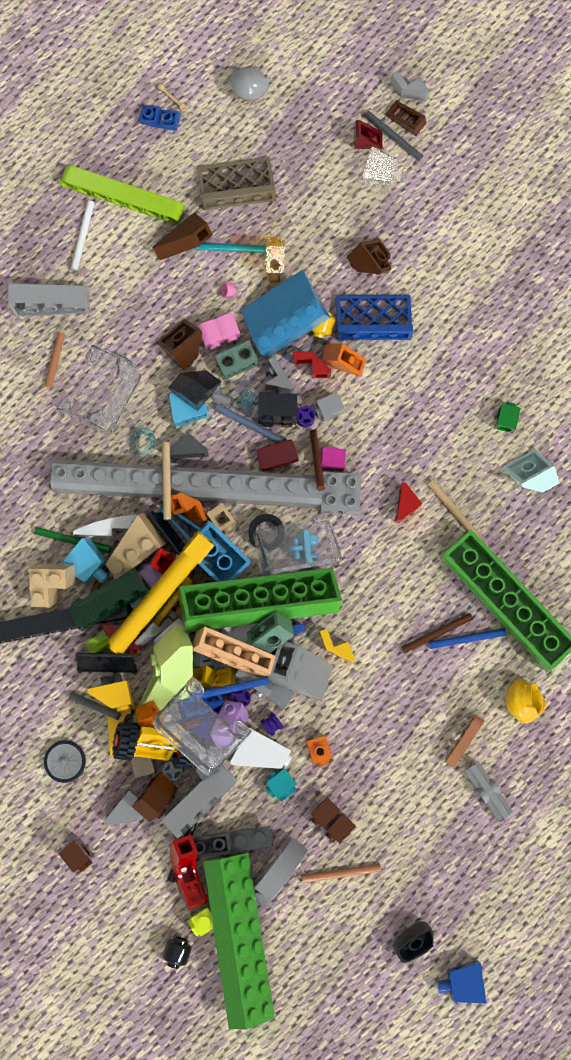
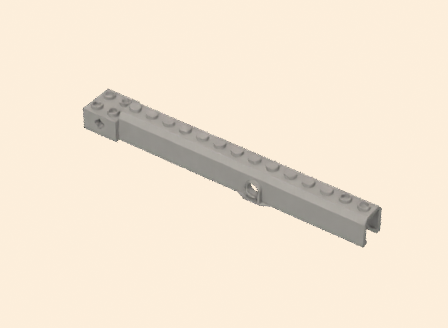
[51,460,361,516]

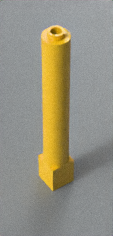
[108,531,214,653]

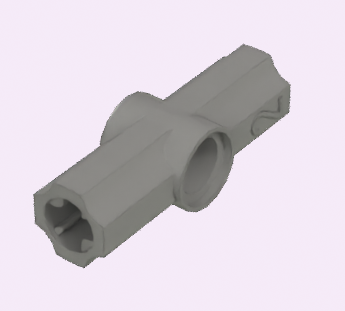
[464,761,513,821]

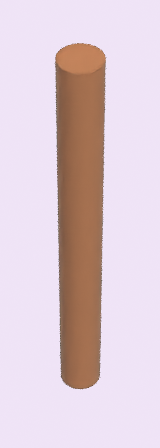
[301,864,381,883]

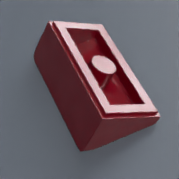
[256,439,299,472]

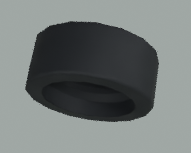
[249,514,285,551]

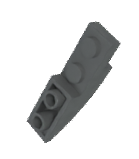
[193,826,273,858]

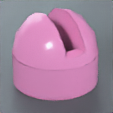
[221,282,237,297]

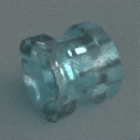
[236,389,259,412]

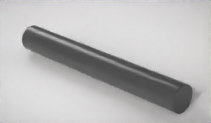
[69,692,121,720]

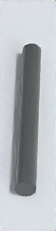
[364,111,424,162]

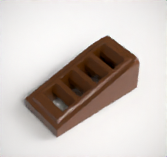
[386,100,427,136]

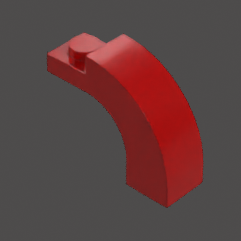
[170,834,208,910]

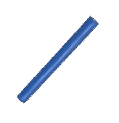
[429,628,506,649]
[190,676,269,701]

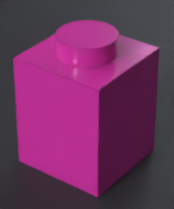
[320,447,346,472]

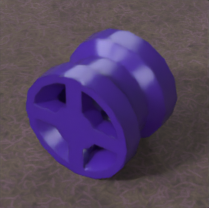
[296,406,315,428]
[231,689,251,707]
[260,712,284,737]

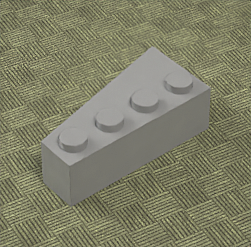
[8,283,90,317]
[161,763,238,839]

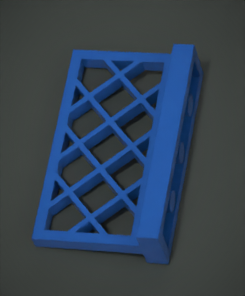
[336,295,413,341]

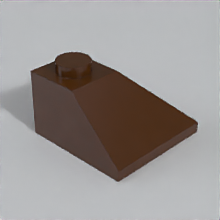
[157,319,202,370]

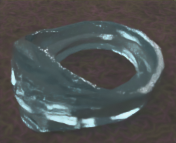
[131,427,156,455]

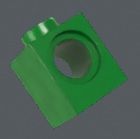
[494,402,521,433]

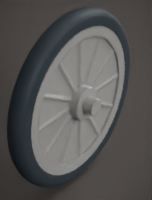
[44,740,86,783]

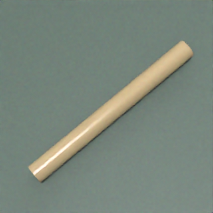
[162,442,171,520]
[428,480,482,539]

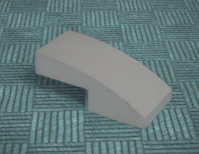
[135,617,173,646]

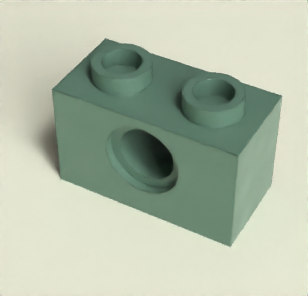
[247,610,294,653]

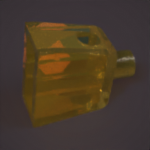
[265,238,285,283]

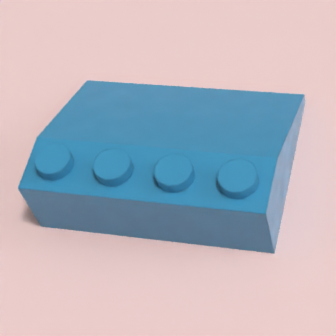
[241,269,331,357]

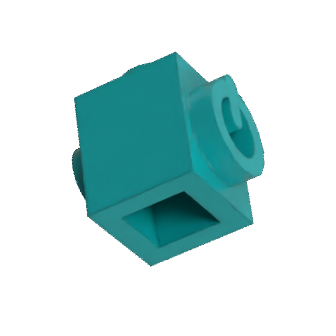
[266,768,297,801]

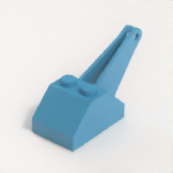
[159,508,252,582]

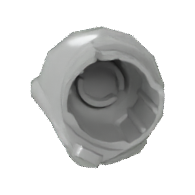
[230,66,271,100]

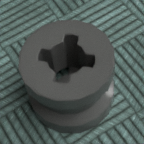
[163,761,183,781]

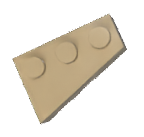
[105,512,168,580]

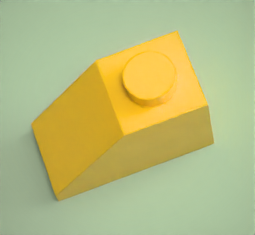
[87,680,133,712]

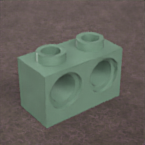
[215,340,259,380]

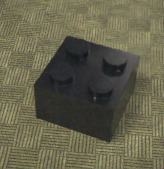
[258,392,297,428]

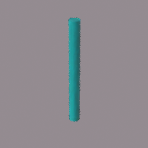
[195,243,269,253]

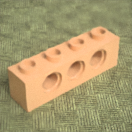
[192,627,276,678]

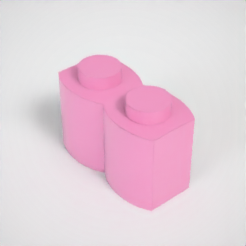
[197,313,241,350]

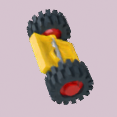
[112,722,198,769]

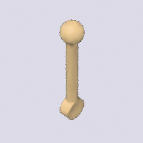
[157,83,186,112]

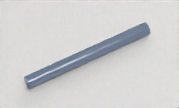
[214,404,284,443]

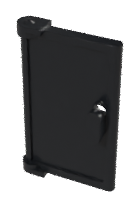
[146,511,185,556]
[75,653,137,674]

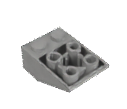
[268,641,333,701]

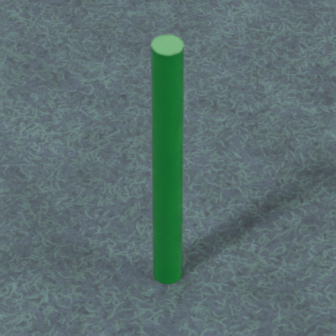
[35,527,111,553]

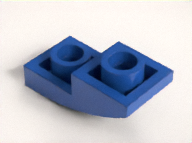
[139,105,181,131]

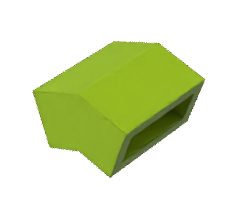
[84,630,112,653]

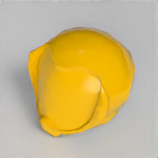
[505,679,547,723]

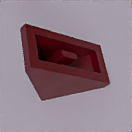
[354,120,383,149]

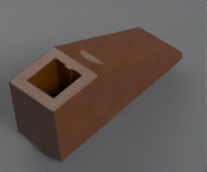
[152,212,213,260]

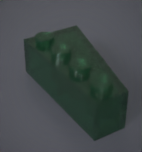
[68,568,149,631]

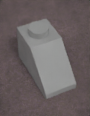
[103,790,144,825]

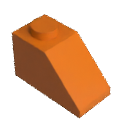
[321,343,366,376]

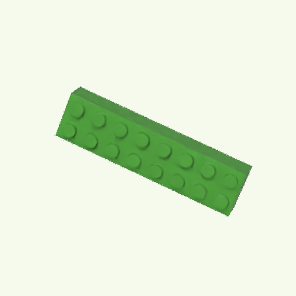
[440,529,571,672]
[178,568,342,633]
[203,853,275,1030]

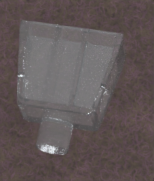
[361,147,406,189]

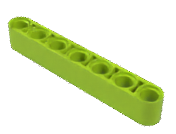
[59,165,185,225]

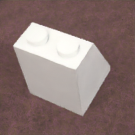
[230,728,293,769]

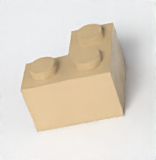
[28,564,76,607]

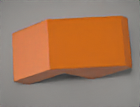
[171,493,208,524]

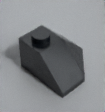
[168,370,222,411]

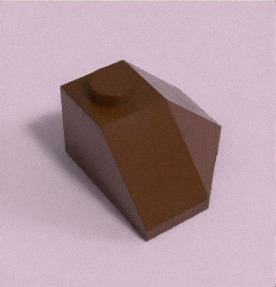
[347,239,391,274]

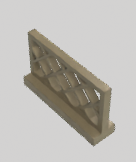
[197,157,276,210]

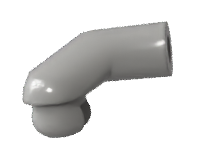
[211,384,232,406]

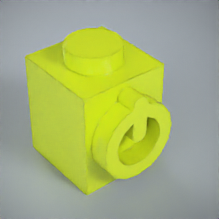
[188,905,213,936]

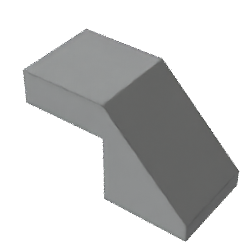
[390,71,430,102]

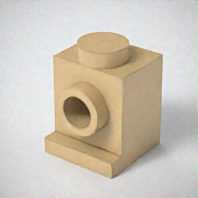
[206,503,235,534]

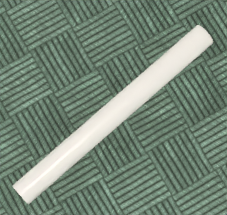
[70,200,94,272]

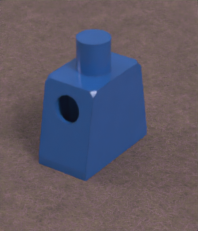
[437,960,487,1004]

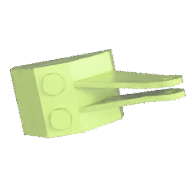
[132,626,193,723]

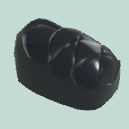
[392,921,434,963]

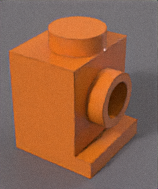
[136,701,162,729]
[306,735,332,767]

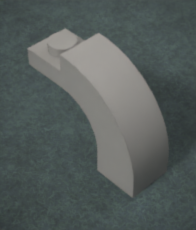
[254,838,308,908]

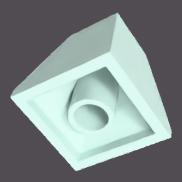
[503,449,559,492]

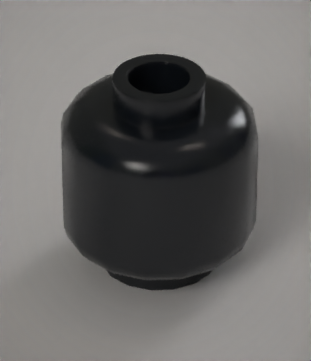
[162,936,192,969]

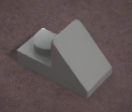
[265,356,294,393]

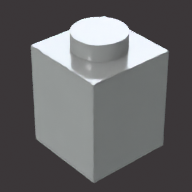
[314,392,345,422]

